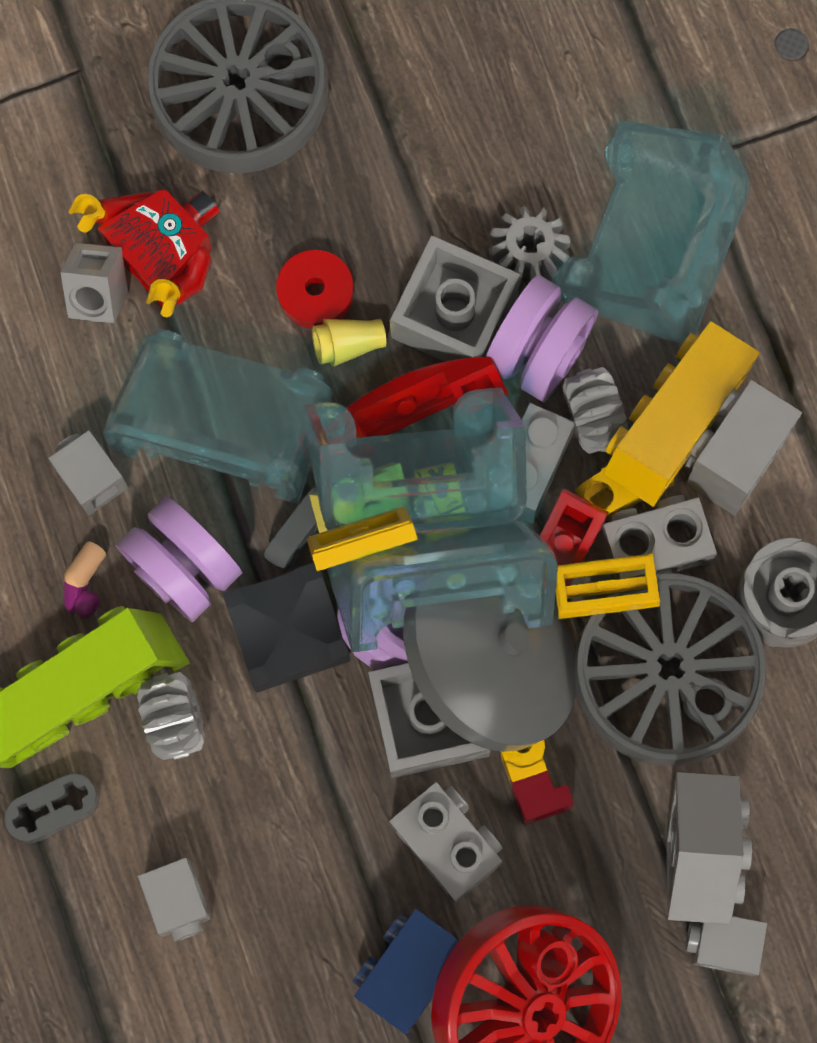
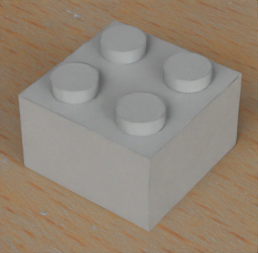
[390,235,521,362]
[685,380,803,516]
[368,663,491,778]
[666,772,752,924]

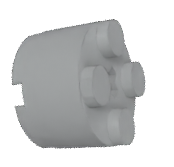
[736,538,817,647]

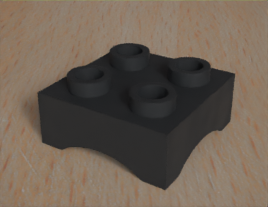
[222,562,351,693]

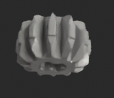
[489,205,570,284]
[563,367,629,454]
[137,672,205,760]

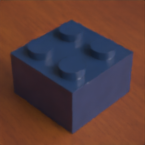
[352,909,459,1035]

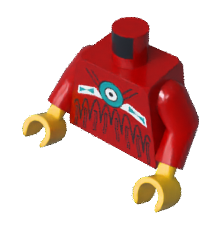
[68,189,220,318]

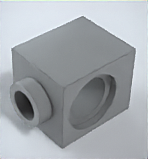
[60,243,128,323]
[48,430,128,516]
[138,858,212,942]
[685,916,767,976]

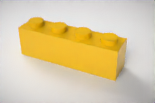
[603,321,760,507]

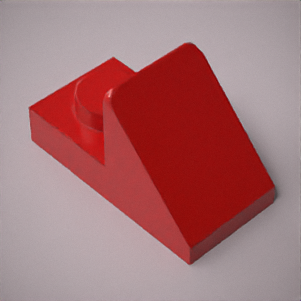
[523,488,609,591]

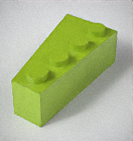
[0,606,190,768]

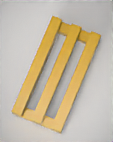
[307,507,418,571]
[552,554,660,619]

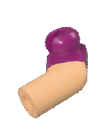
[64,542,106,618]

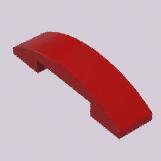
[311,357,508,477]

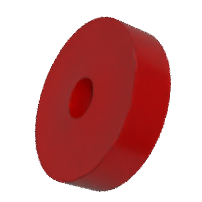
[276,250,354,329]

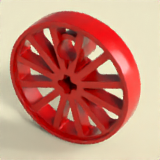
[431,905,621,1043]

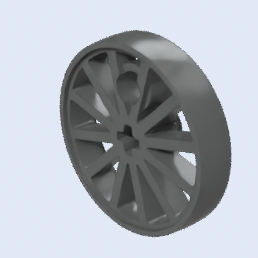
[147,0,328,173]
[573,574,766,766]

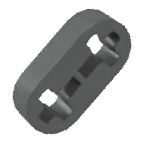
[264,483,326,572]
[4,774,100,843]

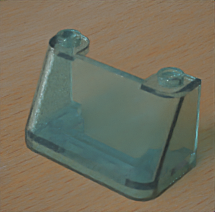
[555,120,749,344]
[103,330,332,504]
[304,387,527,534]
[328,511,558,653]

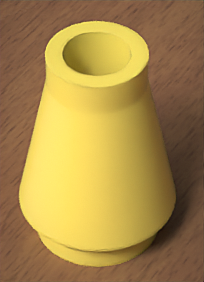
[312,319,386,367]

